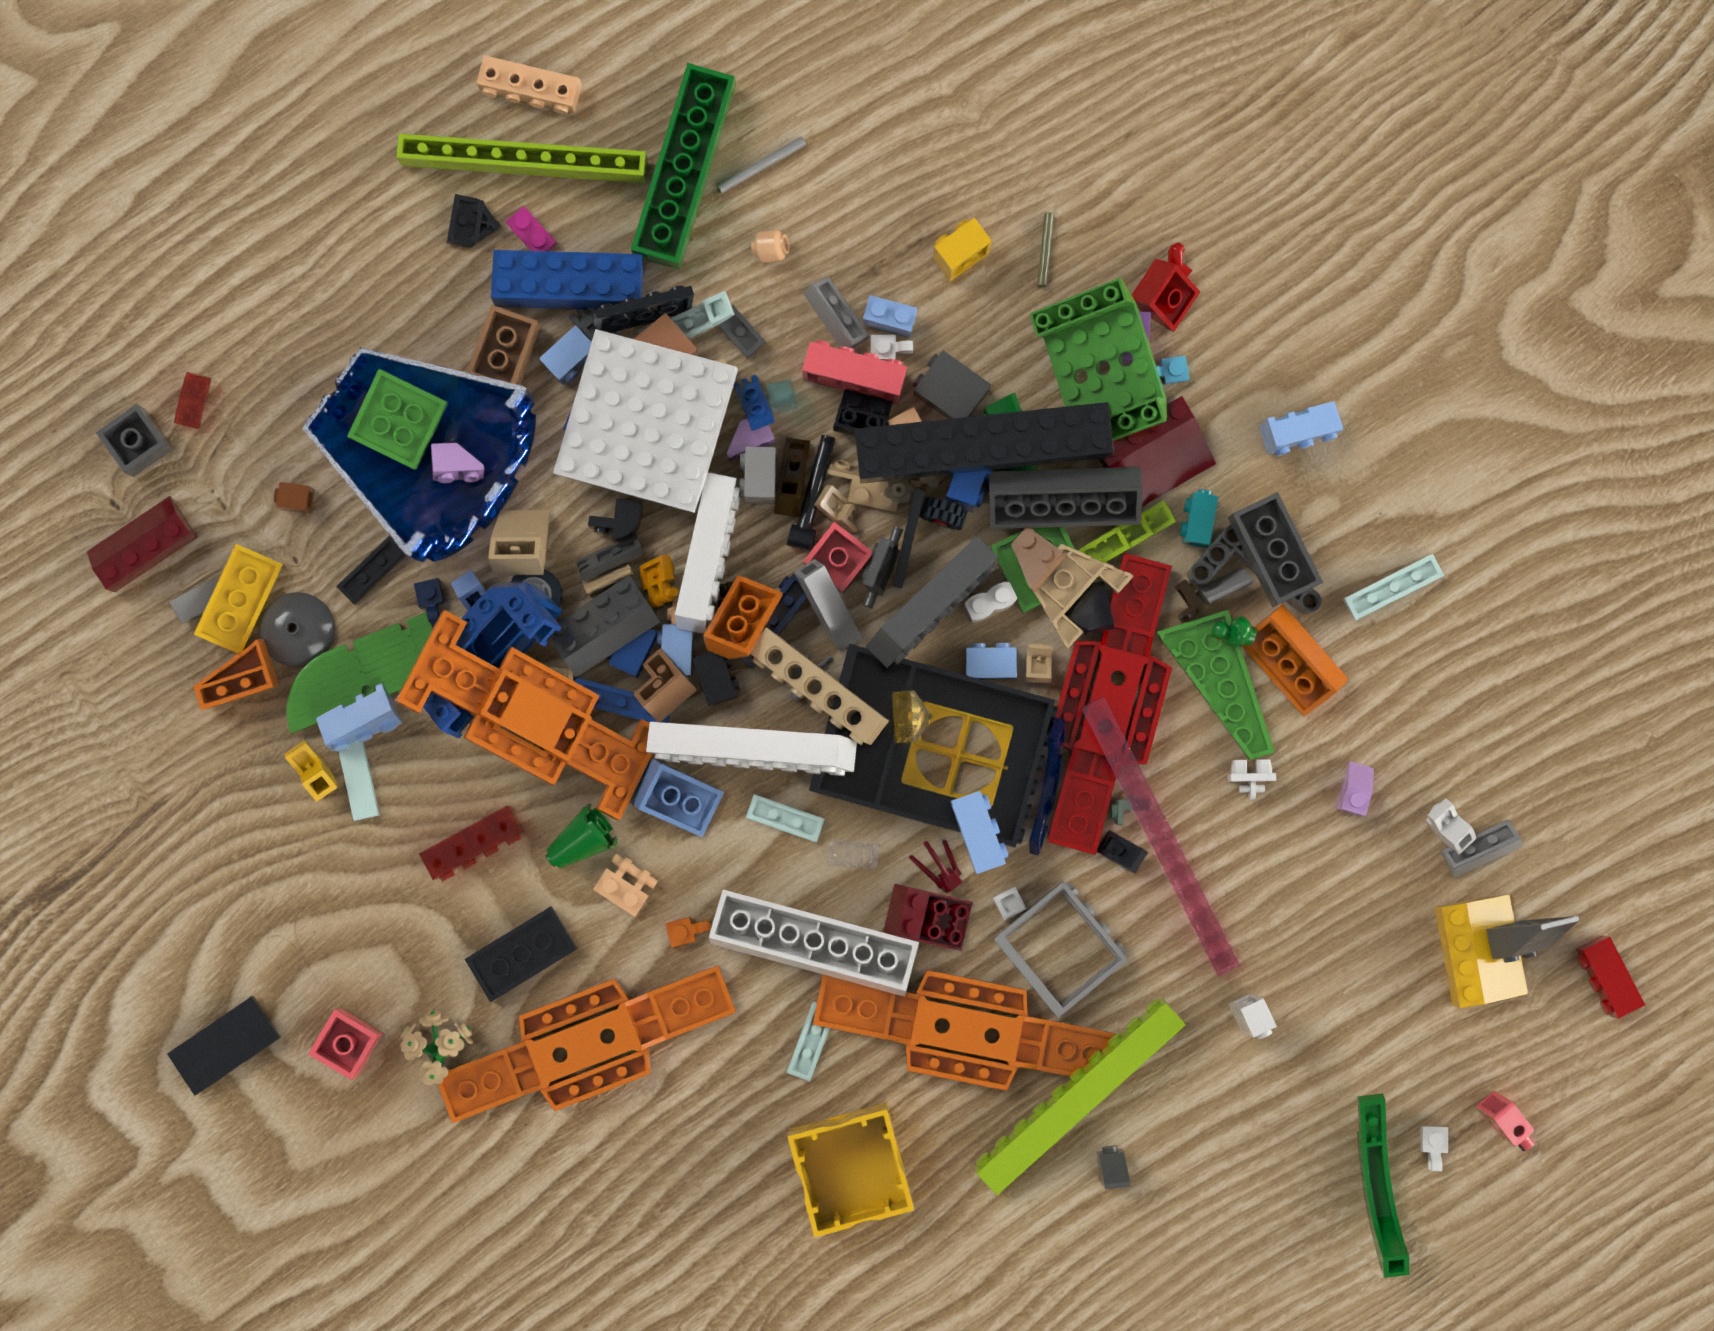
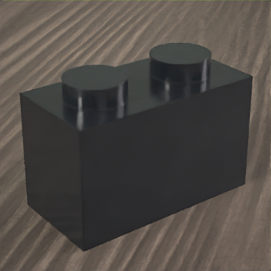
[692,652,740,707]

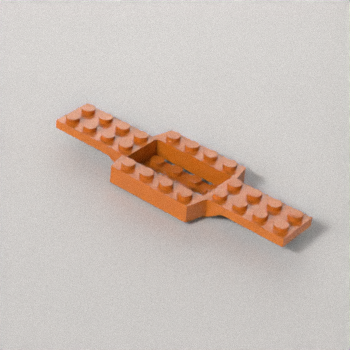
[438,965,736,1124]
[813,969,1117,1091]

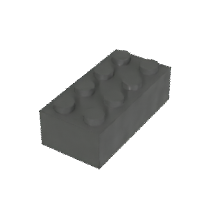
[1228,492,1323,608]
[550,575,660,677]

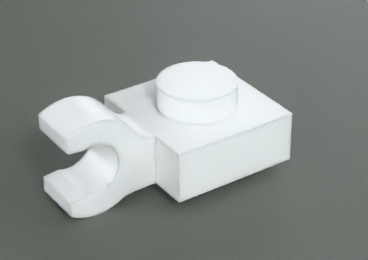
[871,335,913,361]
[1421,1126,1448,1171]

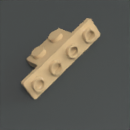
[828,460,928,512]

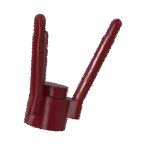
[909,840,963,893]

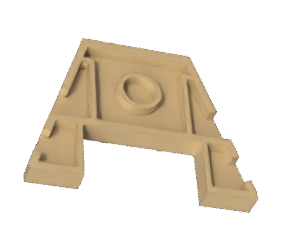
[1034,544,1133,649]

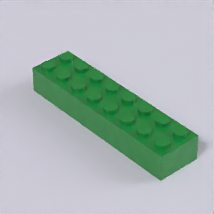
[630,63,736,270]

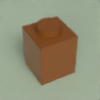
[274,482,315,514]

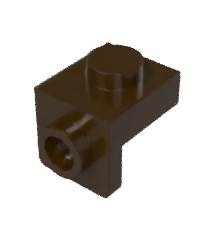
[1174,579,1203,620]

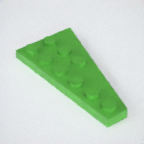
[1156,610,1274,760]

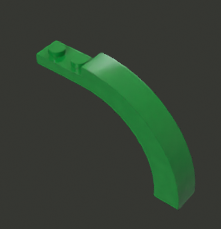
[1357,1093,1410,1278]

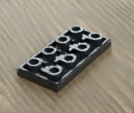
[167,996,281,1096]

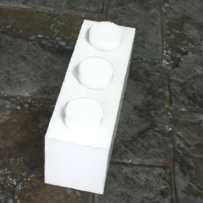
[1228,994,1277,1039]

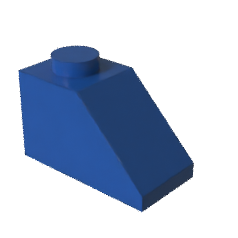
[607,629,658,678]

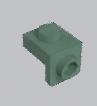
[1111,795,1149,825]

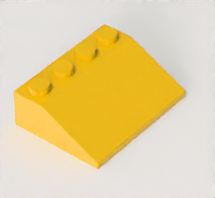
[1434,894,1528,1008]

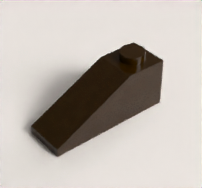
[774,437,810,517]

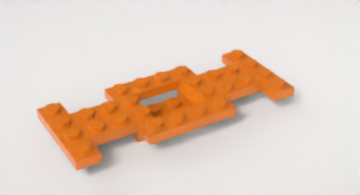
[395,610,652,821]

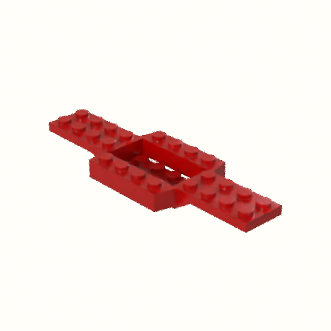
[1047,553,1173,855]

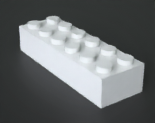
[675,473,741,634]

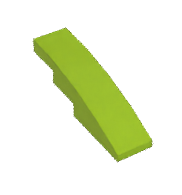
[1077,500,1177,563]

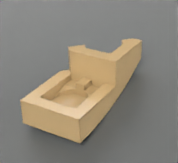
[814,485,857,533]

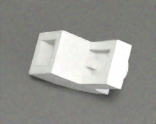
[1426,798,1477,855]

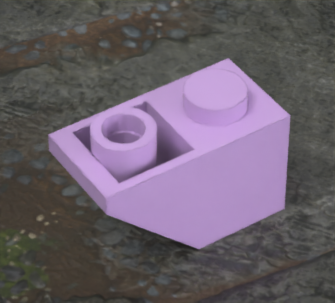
[431,443,484,483]

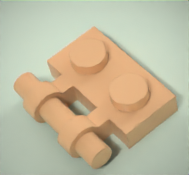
[593,854,658,917]

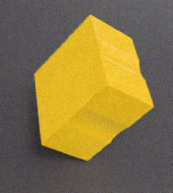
[787,1103,914,1238]

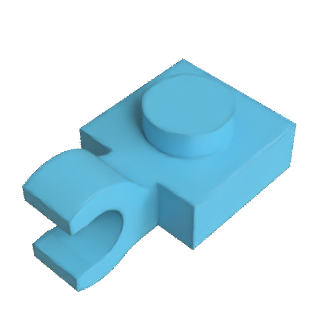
[1156,355,1190,385]

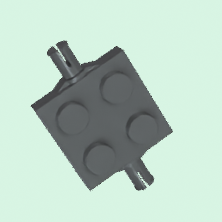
[863,526,903,609]

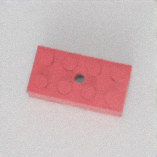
[802,340,907,405]

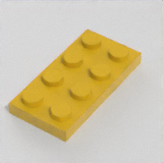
[193,543,283,654]

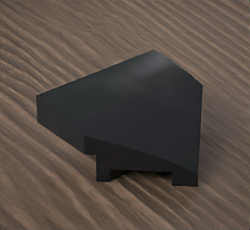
[446,194,501,248]
[1064,581,1114,636]

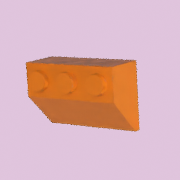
[703,575,783,659]

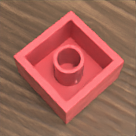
[803,522,872,595]
[308,1008,384,1080]

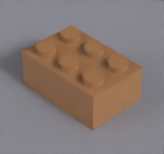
[466,305,542,396]

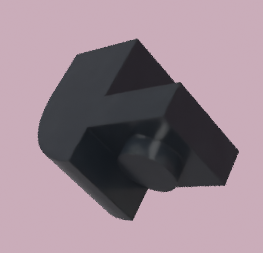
[588,499,643,541]

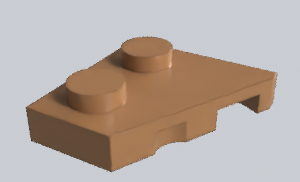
[1011,528,1066,593]

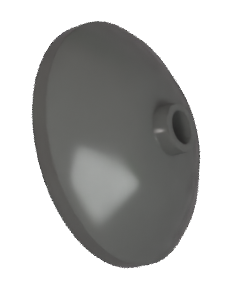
[259,592,335,667]

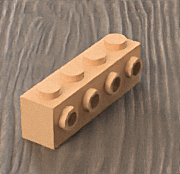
[476,55,582,114]

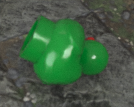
[1212,616,1257,647]

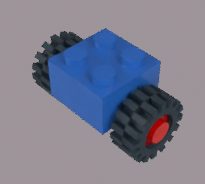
[919,470,992,530]

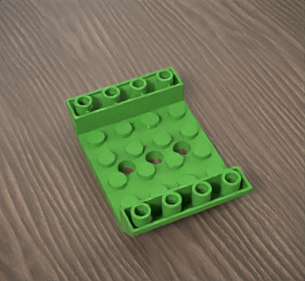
[1029,278,1167,441]

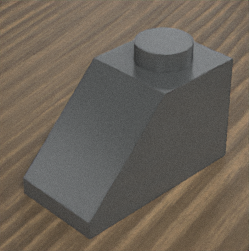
[1096,1145,1131,1189]

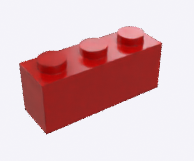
[1576,935,1645,1019]

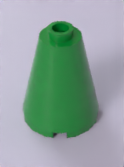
[546,804,618,868]

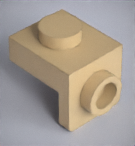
[1025,643,1053,683]

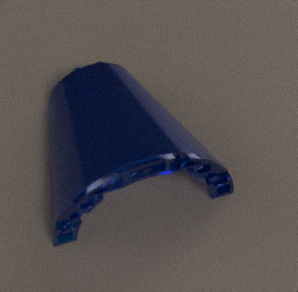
[302,347,536,562]

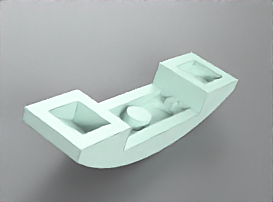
[638,291,734,339]

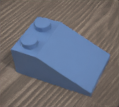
[630,757,724,837]

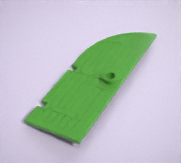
[286,612,433,734]

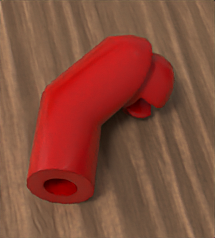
[1167,242,1193,277]

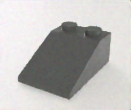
[1486,916,1579,963]

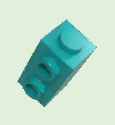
[1179,489,1218,548]

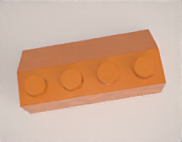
[1241,604,1349,717]

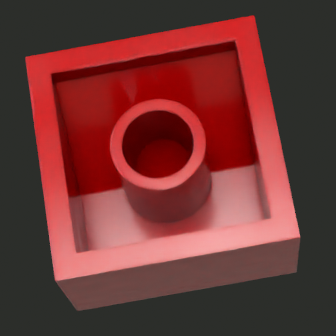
[1132,258,1200,332]

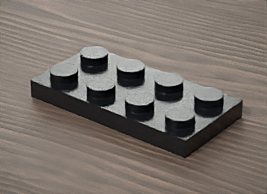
[593,285,694,333]
[465,906,578,1002]

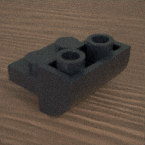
[833,389,893,437]

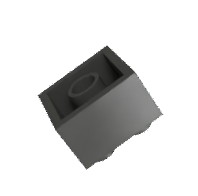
[96,404,174,477]

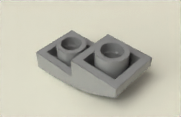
[169,576,218,623]

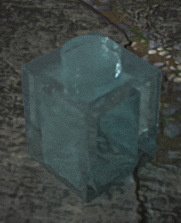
[766,379,797,414]

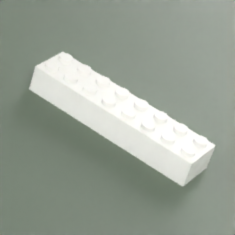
[646,722,857,776]
[709,890,919,997]

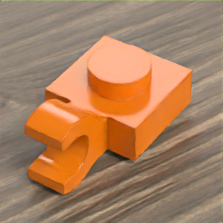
[665,917,712,948]

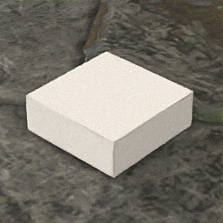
[993,886,1027,920]

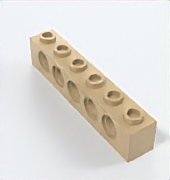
[750,628,889,745]

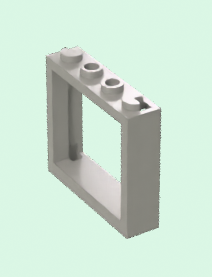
[993,881,1128,1018]

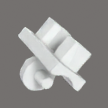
[1227,760,1276,800]

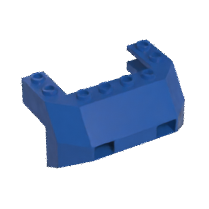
[423,581,563,738]

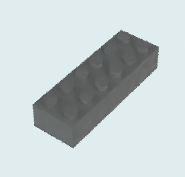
[989,467,1142,529]
[866,536,998,668]

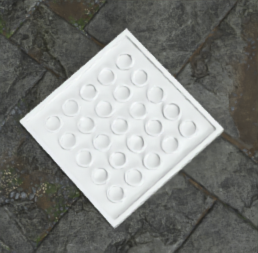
[553,329,738,513]

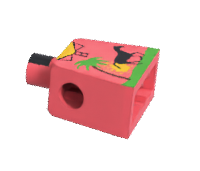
[1476,1091,1534,1151]

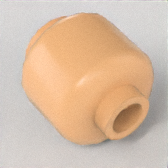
[751,229,789,263]

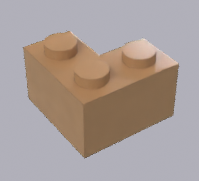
[633,648,697,722]

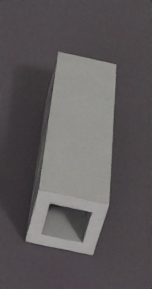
[794,559,862,651]

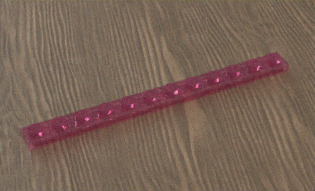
[1081,696,1241,976]

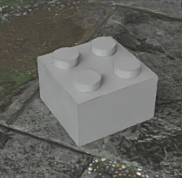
[740,447,777,504]

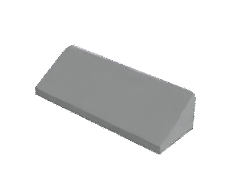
[804,276,869,348]
[1441,819,1522,878]

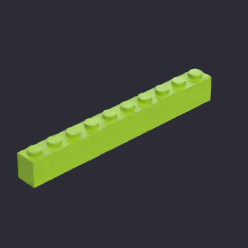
[396,133,648,184]
[975,997,1186,1195]

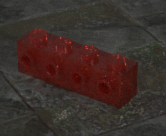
[419,805,525,882]

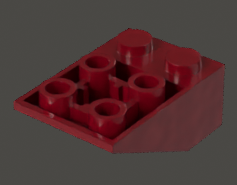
[883,884,973,951]

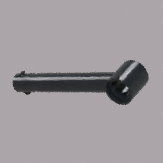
[787,435,836,552]

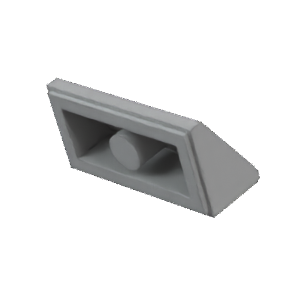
[1198,568,1254,605]

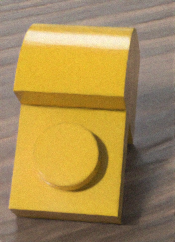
[284,740,338,802]

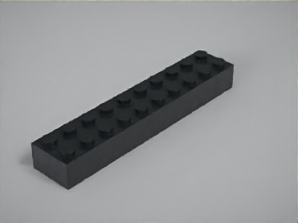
[855,402,1114,484]

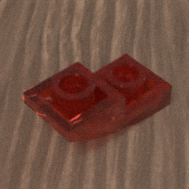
[174,372,212,429]

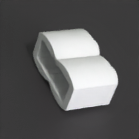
[963,582,1017,623]

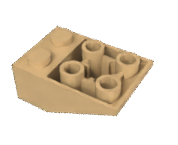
[488,510,550,575]

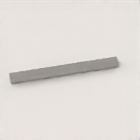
[717,136,806,194]

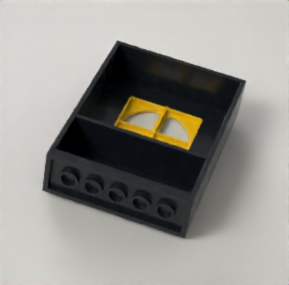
[809,643,1058,848]

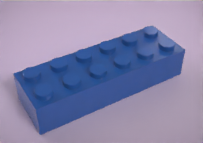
[491,250,645,310]

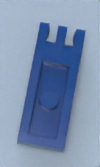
[733,374,775,431]

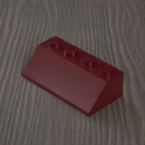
[87,496,198,592]

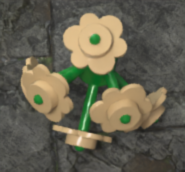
[400,1010,473,1085]

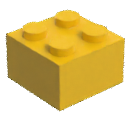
[932,217,992,282]

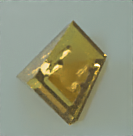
[892,691,933,744]

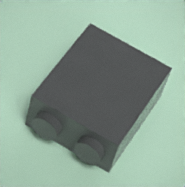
[912,350,991,419]

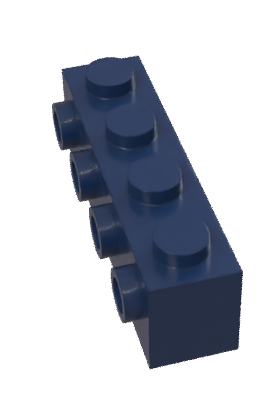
[739,573,808,669]

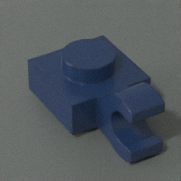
[414,578,445,624]

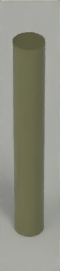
[1037,212,1054,287]

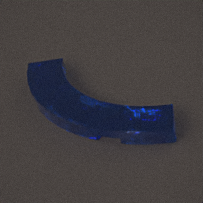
[1029,717,1065,856]

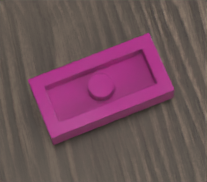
[506,206,557,251]

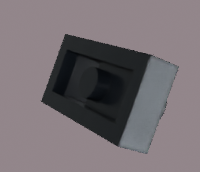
[1097,830,1148,874]

